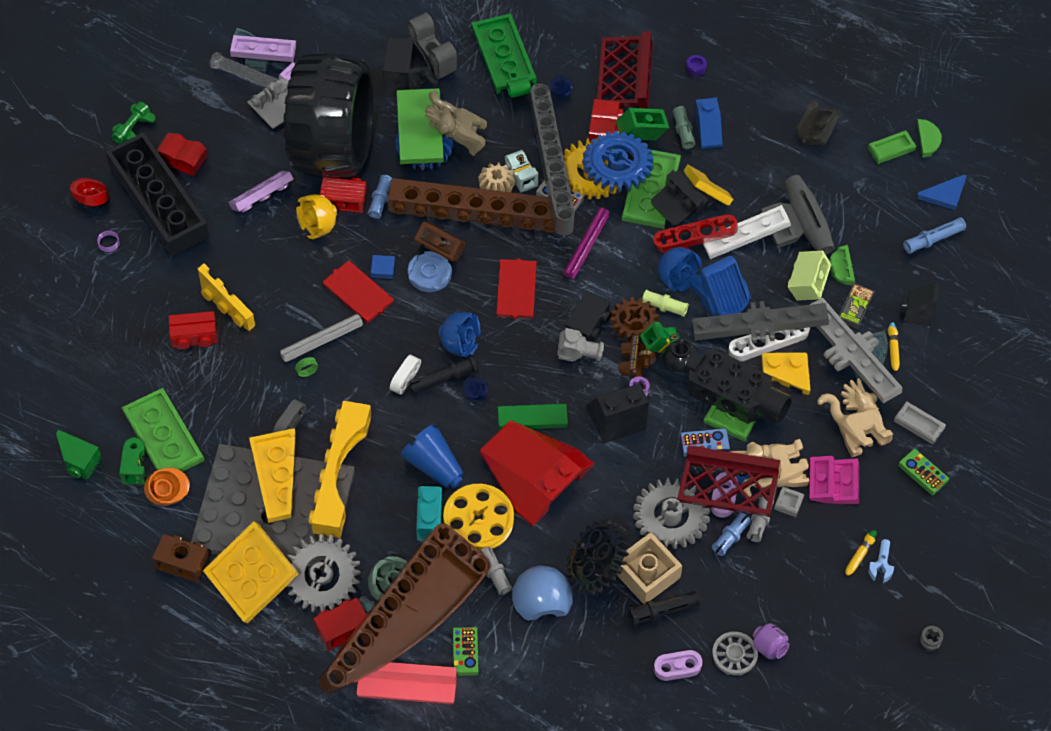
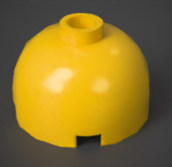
[296,194,337,239]

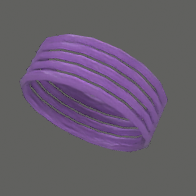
[97,231,120,252]

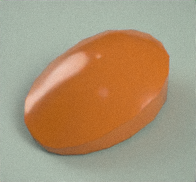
[144,468,190,506]

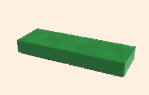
[498,404,568,430]

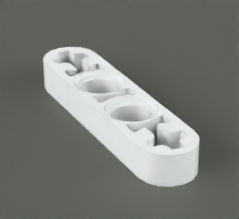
[728,327,810,361]

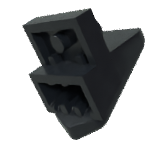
[651,170,709,227]

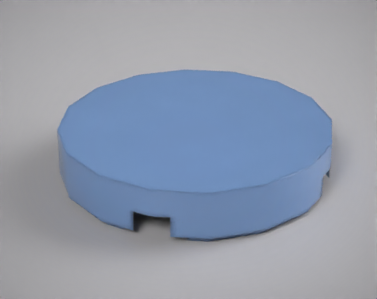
[407,251,452,292]

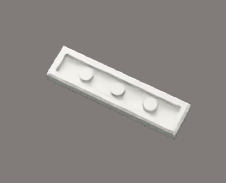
[703,205,791,259]

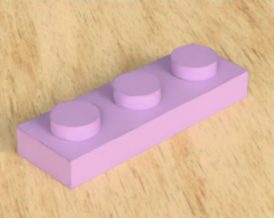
[230,35,296,62]
[228,170,293,212]

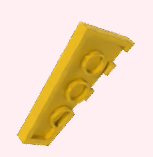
[249,428,296,523]

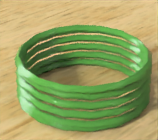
[295,357,318,377]

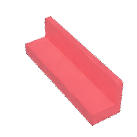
[357,662,457,704]

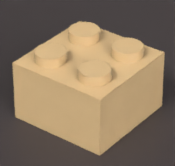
[616,532,682,605]

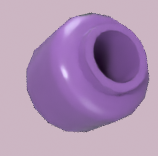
[753,623,789,660]

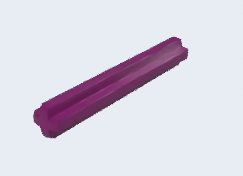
[564,208,609,279]

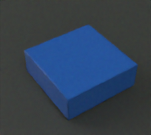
[371,255,395,279]

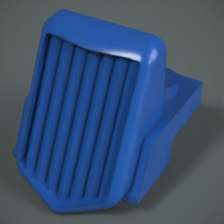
[689,256,751,316]

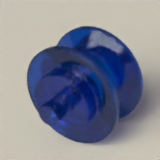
[550,74,573,98]
[463,376,488,400]

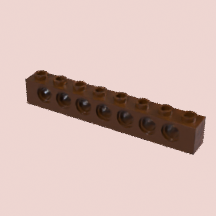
[388,178,556,233]

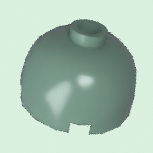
[368,556,417,606]

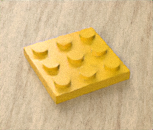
[203,522,299,623]

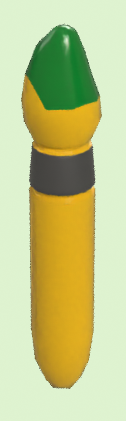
[845,530,877,576]

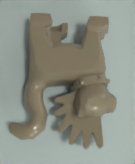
[425,90,487,156]

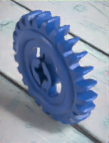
[582,131,654,193]

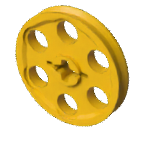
[443,484,514,551]

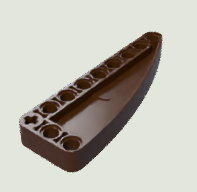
[319,523,490,693]

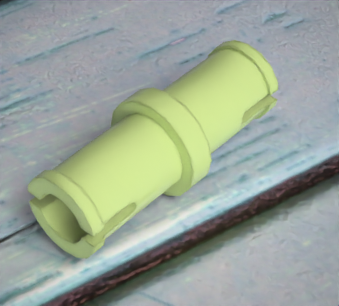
[642,290,689,317]

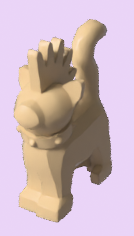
[817,378,893,458]
[730,439,809,497]

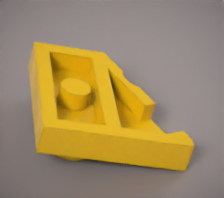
[761,353,810,395]

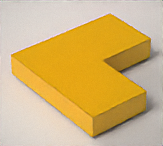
[684,165,734,206]

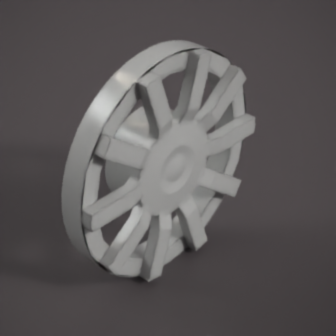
[712,632,758,676]

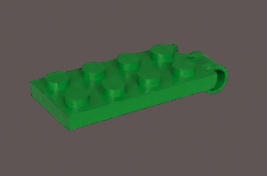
[471,13,537,99]

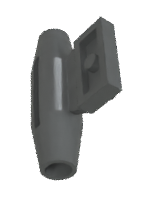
[760,175,834,255]

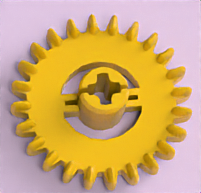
[563,138,618,199]

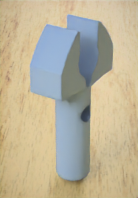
[868,539,894,583]

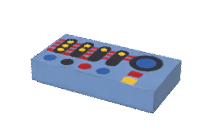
[680,429,730,457]

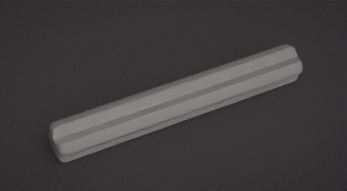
[280,314,363,362]

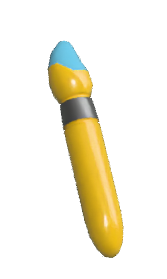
[888,322,900,371]

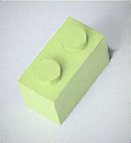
[788,250,831,301]

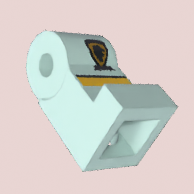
[505,150,538,193]

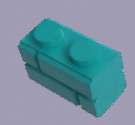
[416,486,442,541]

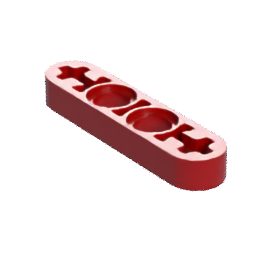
[654,215,738,253]

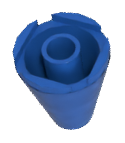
[401,424,464,489]

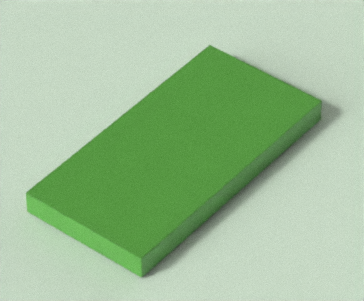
[397,89,444,164]
[622,150,681,229]
[121,388,204,472]

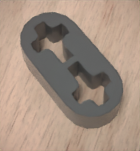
[273,399,306,433]

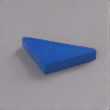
[917,175,967,210]

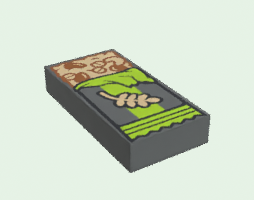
[839,283,875,329]

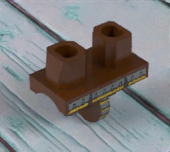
[619,335,657,378]

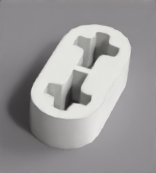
[390,355,421,395]

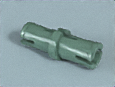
[672,106,695,149]

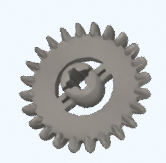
[633,478,710,549]
[286,534,362,612]

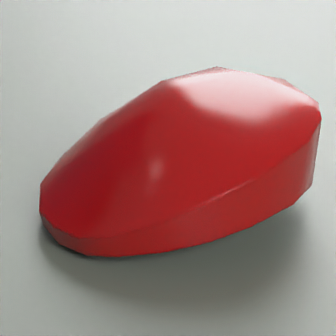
[70,178,109,207]

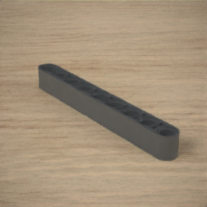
[530,84,575,235]

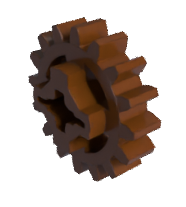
[610,297,659,342]

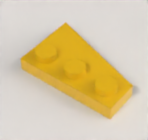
[198,264,255,331]

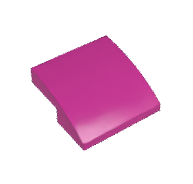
[809,456,859,504]

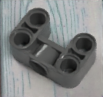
[407,12,457,80]

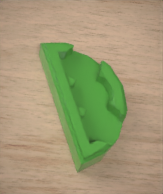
[917,119,942,158]
[829,245,855,286]

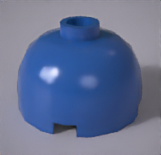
[657,247,702,292]
[439,312,481,357]

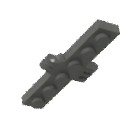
[692,301,829,343]

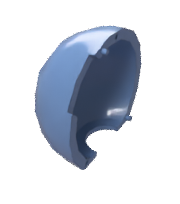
[512,565,573,620]

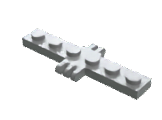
[810,297,902,403]

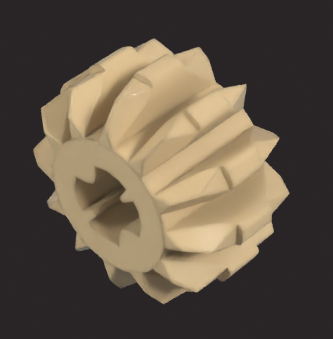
[478,162,515,192]

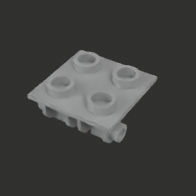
[248,78,288,129]

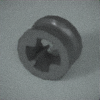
[920,626,943,650]

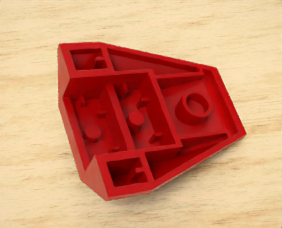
[480,420,595,527]

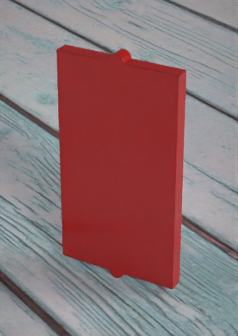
[497,258,537,319]
[322,261,394,323]

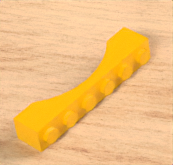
[309,401,371,538]

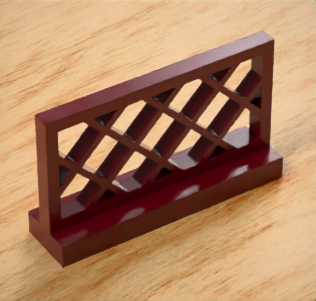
[597,31,653,109]
[677,445,782,517]

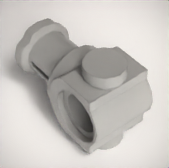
[558,328,604,362]

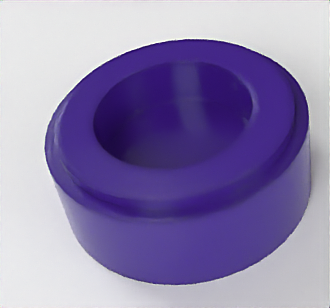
[686,55,707,76]

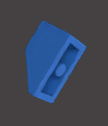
[694,98,723,149]

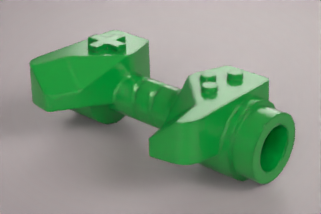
[111,102,156,144]

